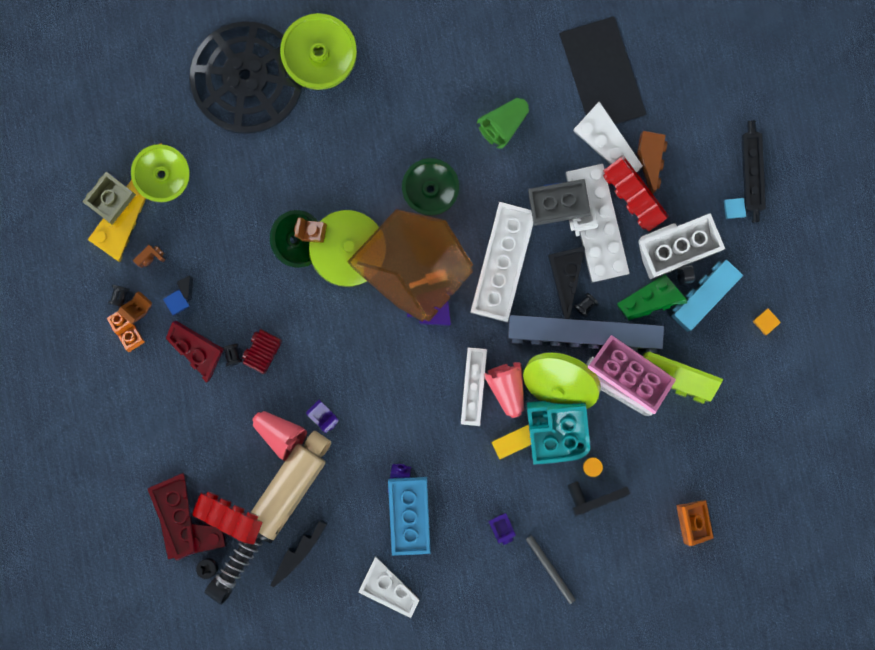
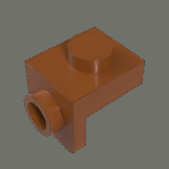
[118,291,152,324]

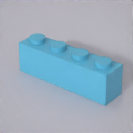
[671,260,743,332]

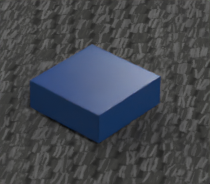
[163,289,190,316]

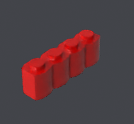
[603,155,669,231]
[192,492,263,545]

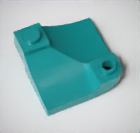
[527,401,590,465]

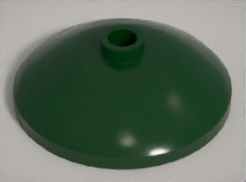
[402,158,459,216]
[270,210,318,268]

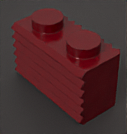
[242,329,283,374]

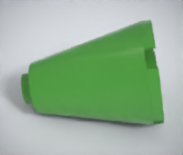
[477,98,529,149]

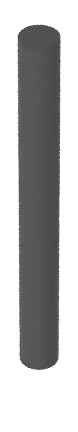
[526,535,576,604]

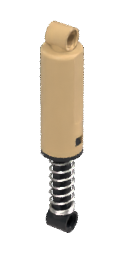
[205,431,331,605]

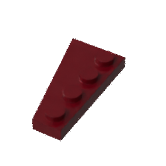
[148,473,195,561]

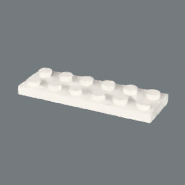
[565,164,630,283]
[470,202,533,322]

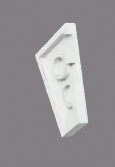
[358,556,419,618]

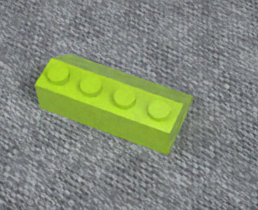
[642,352,723,404]

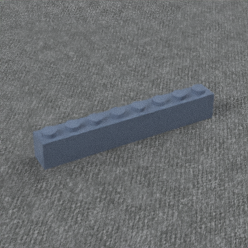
[507,315,664,353]

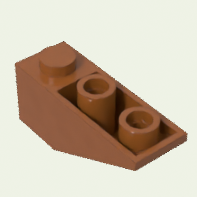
[637,131,668,193]

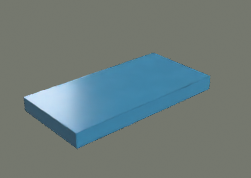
[388,477,431,556]

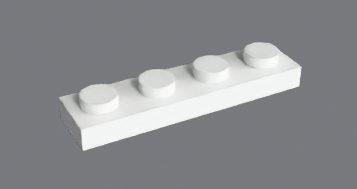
[461,348,487,426]

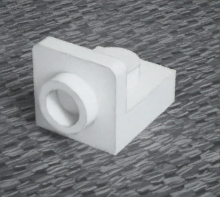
[569,207,598,236]

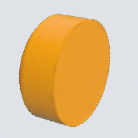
[583,457,603,477]

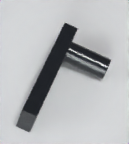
[567,481,630,517]

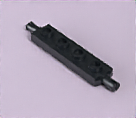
[742,120,766,223]

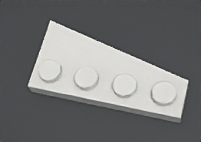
[573,102,643,172]

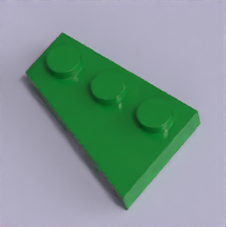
[617,274,687,321]

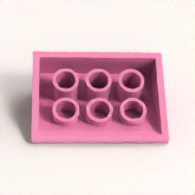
[588,335,676,414]

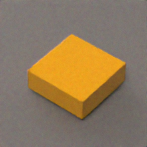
[753,308,781,335]

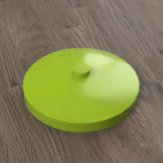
[280,13,357,90]
[309,210,386,287]
[523,353,601,409]

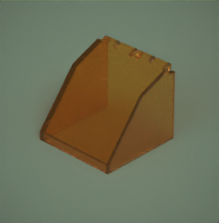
[348,209,473,321]

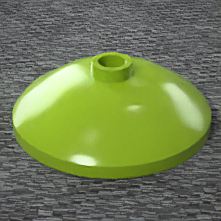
[131,144,190,202]

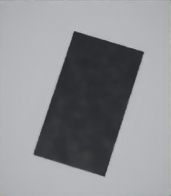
[559,16,647,124]

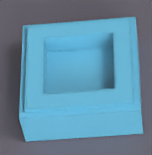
[724,198,746,219]

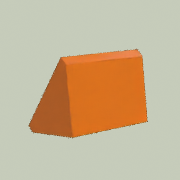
[676,500,714,546]

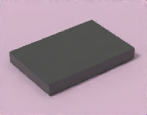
[528,179,591,226]

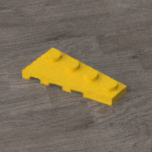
[88,179,146,262]

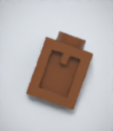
[294,218,327,243]
[133,245,166,268]

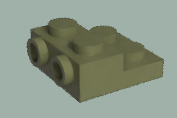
[82,172,136,225]

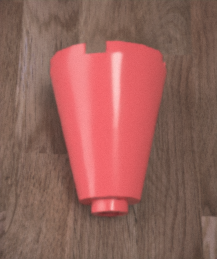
[484,362,525,418]
[252,411,307,461]

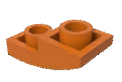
[107,311,145,352]

